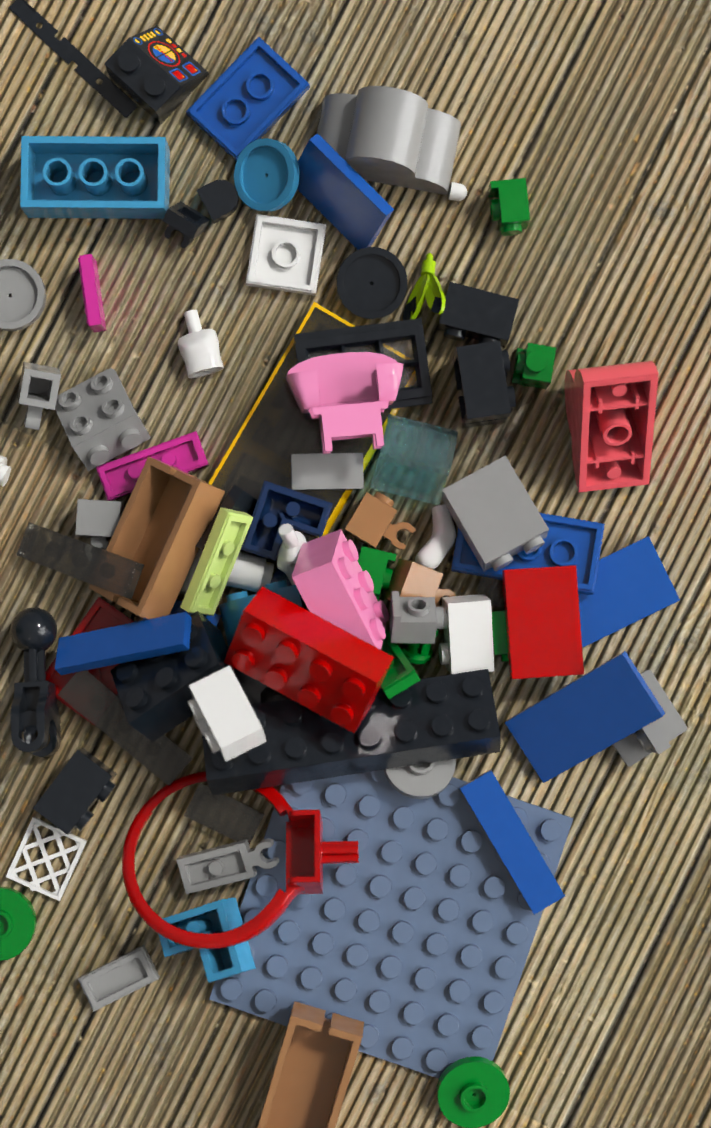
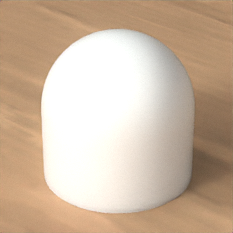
[448,182,467,201]

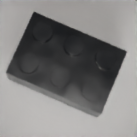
[110,611,242,742]

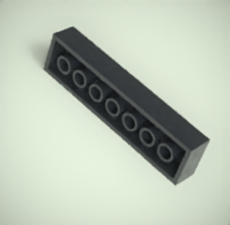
[202,669,501,795]

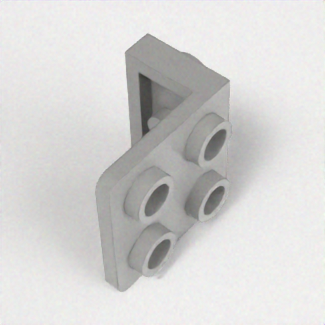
[55,368,151,471]

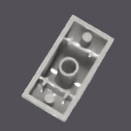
[317,86,461,195]

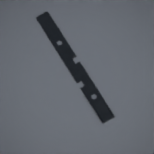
[8,0,137,118]

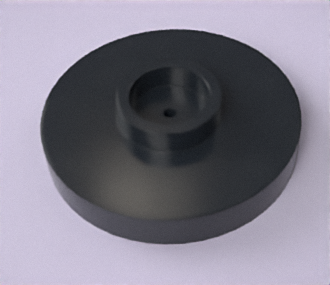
[336,247,407,319]

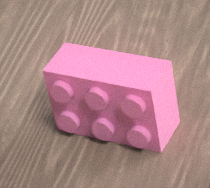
[291,529,389,650]

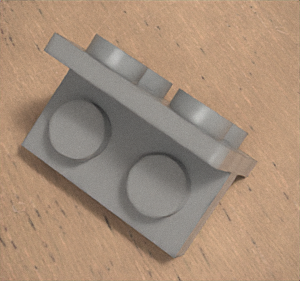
[613,670,687,766]

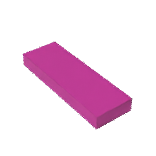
[96,431,209,501]

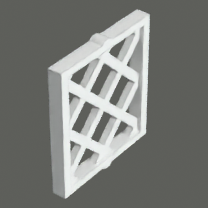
[6,817,87,901]

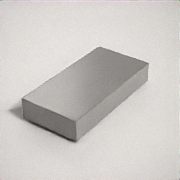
[291,453,364,490]
[78,945,160,1012]

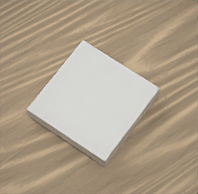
[246,214,326,296]

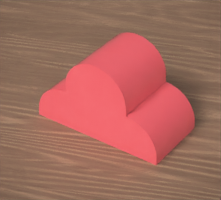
[565,361,659,492]

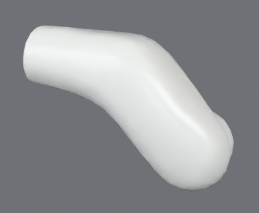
[415,504,456,570]

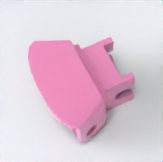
[286,352,403,455]

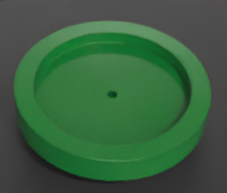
[0,887,36,961]
[436,1056,510,1128]

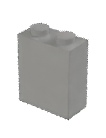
[442,455,549,571]

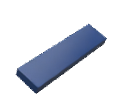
[54,612,192,675]
[459,769,565,915]

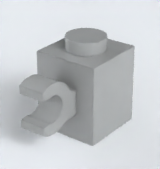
[17,362,61,430]
[75,499,126,562]

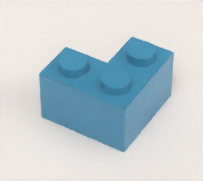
[158,897,256,983]

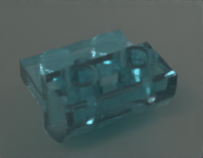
[370,414,458,505]

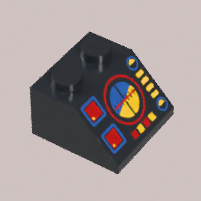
[104,25,209,124]

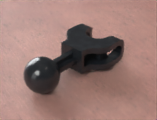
[10,607,61,758]

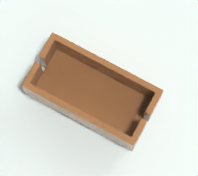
[89,456,225,619]
[257,1001,364,1128]

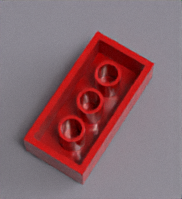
[224,586,394,733]

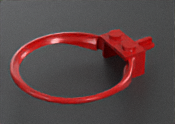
[122,771,359,949]

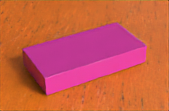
[78,254,106,332]

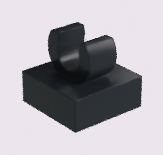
[162,201,211,248]

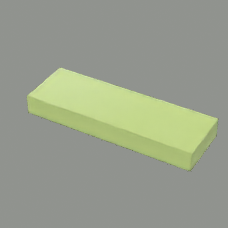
[181,507,253,616]

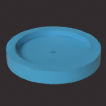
[234,138,300,212]

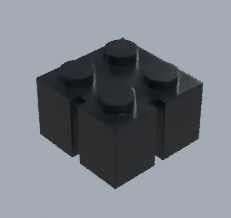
[452,341,516,429]

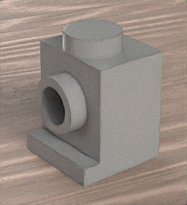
[389,591,444,644]

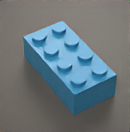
[20,136,170,219]

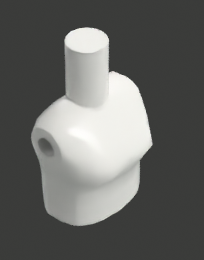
[178,310,224,378]
[277,524,306,585]

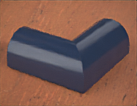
[241,480,333,561]

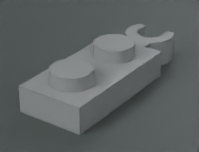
[176,839,279,894]

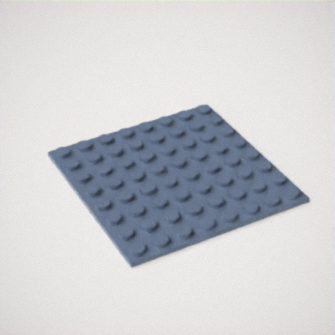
[209,770,574,1079]

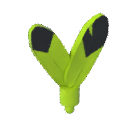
[403,253,446,320]

